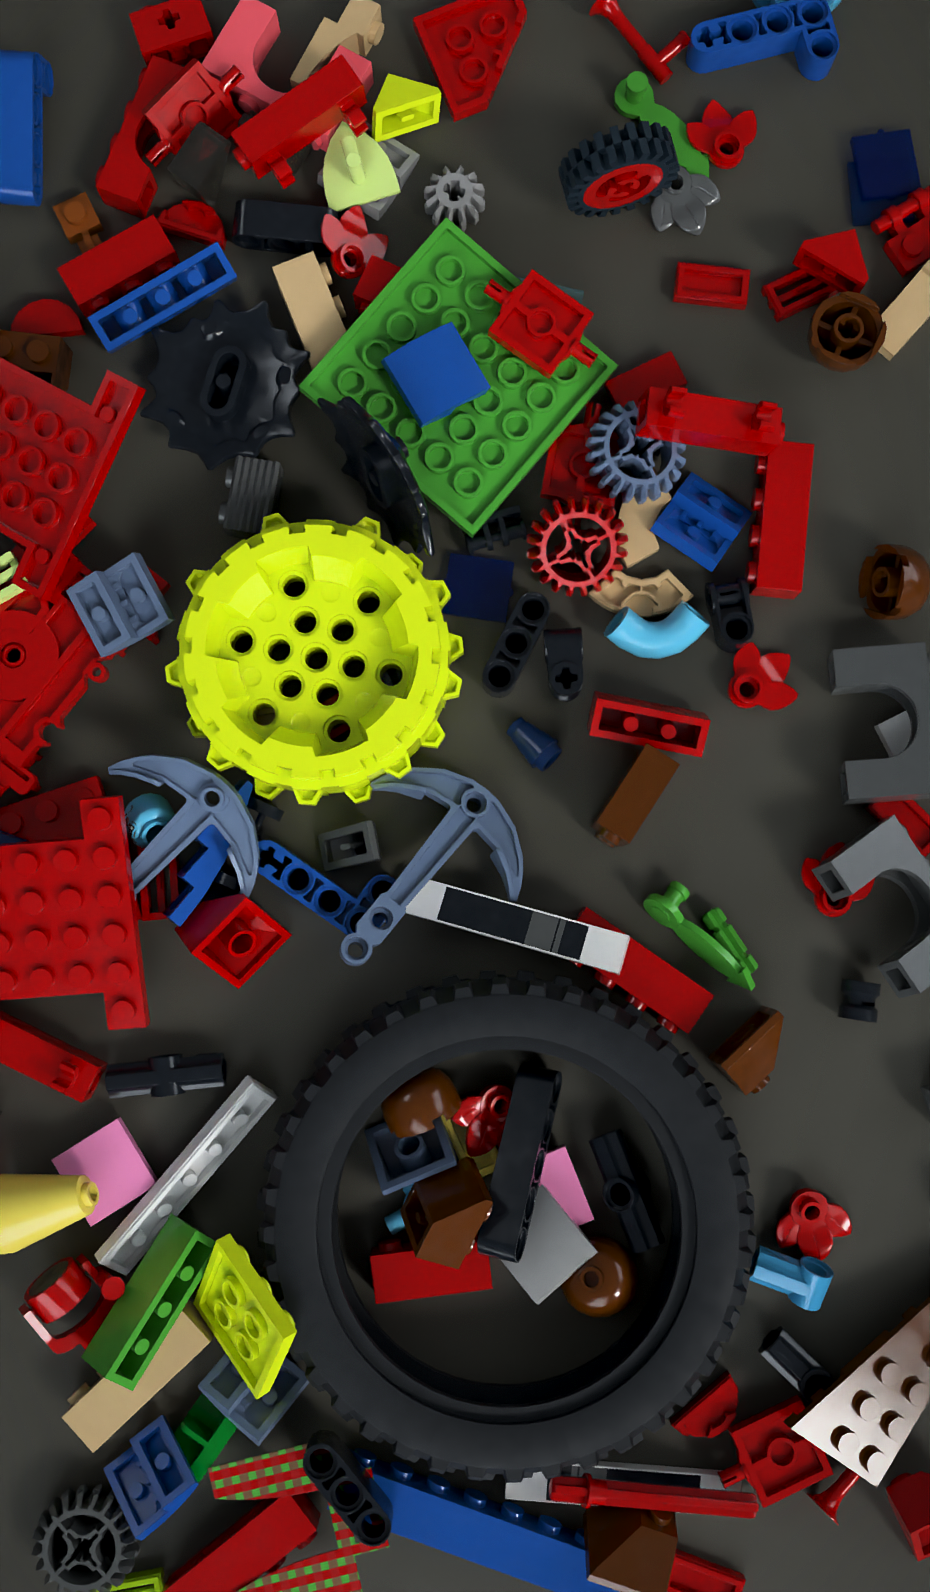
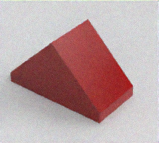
[792,229,869,293]

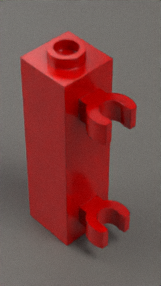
[230,54,369,189]
[635,386,785,457]
[0,1010,109,1103]

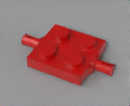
[141,57,245,173]
[483,269,598,379]
[540,402,621,529]
[717,1395,834,1508]

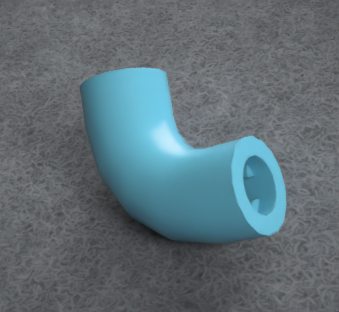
[604,600,710,659]

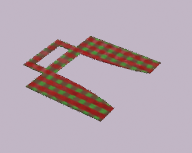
[208,1443,389,1592]

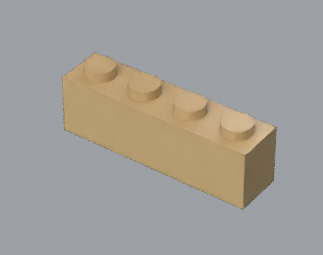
[272,251,347,370]
[62,1300,214,1453]

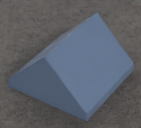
[364,1116,457,1196]

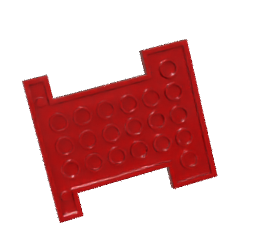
[0,357,146,601]
[0,795,150,1030]

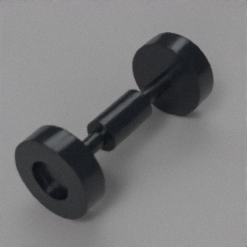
[214,796,285,892]

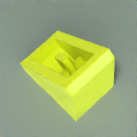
[372,73,441,143]

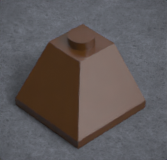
[708,1005,784,1095]
[583,1505,678,1592]

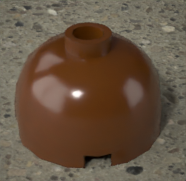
[807,291,887,373]
[858,544,930,620]
[381,1067,462,1138]
[561,1236,639,1318]

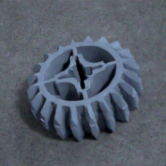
[585,400,687,505]

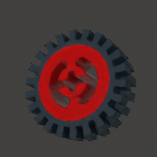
[558,121,680,217]

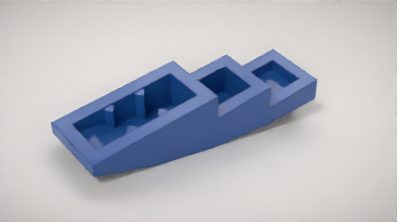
[163,780,253,927]

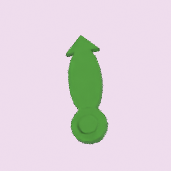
[613,71,709,178]
[643,881,756,991]

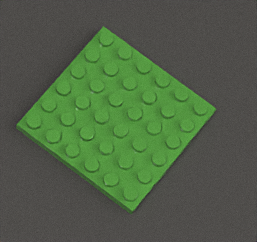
[299,217,618,538]

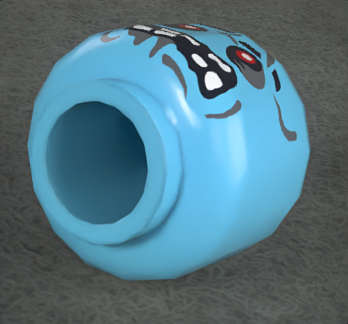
[125,793,175,849]

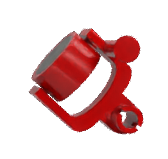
[18,1253,125,1354]

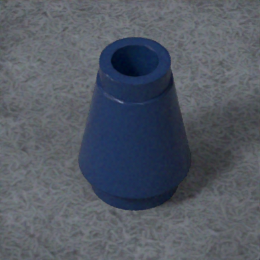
[506,717,562,772]

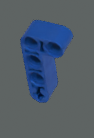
[685,0,840,81]
[0,49,54,207]
[258,840,396,935]

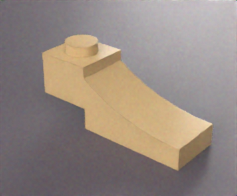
[290,0,384,89]
[878,259,930,361]

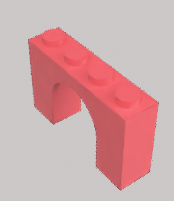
[202,0,374,152]

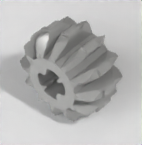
[424,165,485,232]

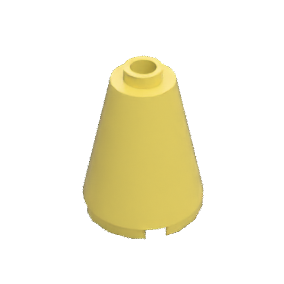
[0,1174,99,1254]

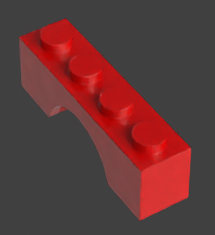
[95,55,184,219]

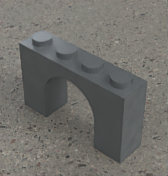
[827,642,930,805]
[811,815,930,998]

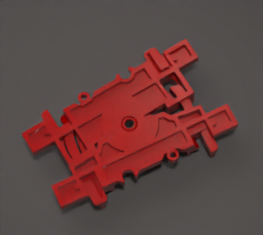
[0,516,171,797]

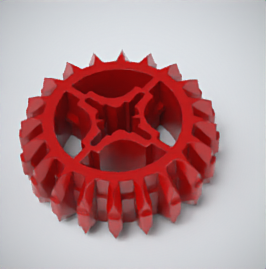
[526,494,628,597]

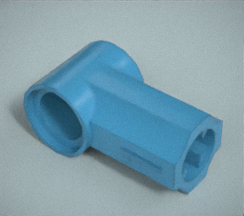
[749,1245,834,1311]

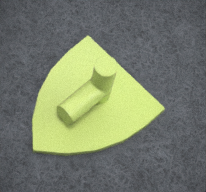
[323,121,401,212]

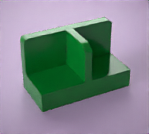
[174,1393,237,1483]

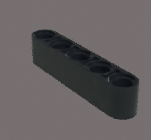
[477,1064,562,1263]

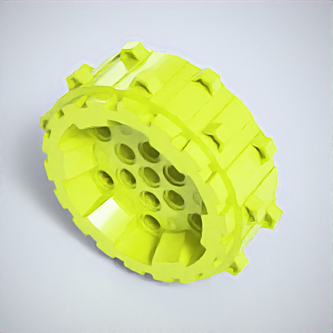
[165,513,464,806]

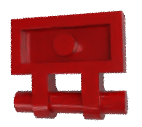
[871,185,930,278]

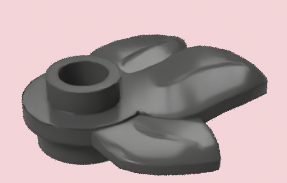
[650,165,721,236]

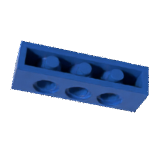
[87,242,237,354]

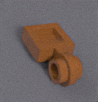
[53,192,104,254]

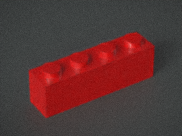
[745,441,814,599]
[569,907,714,1034]
[162,1493,321,1592]

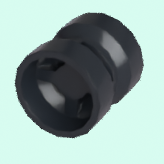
[838,979,881,1023]

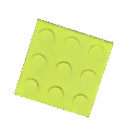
[193,1233,297,1400]

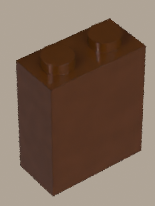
[590,743,680,848]

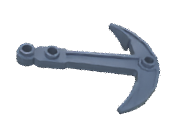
[108,754,260,901]
[339,767,523,966]

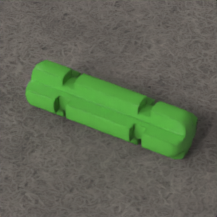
[702,907,758,974]

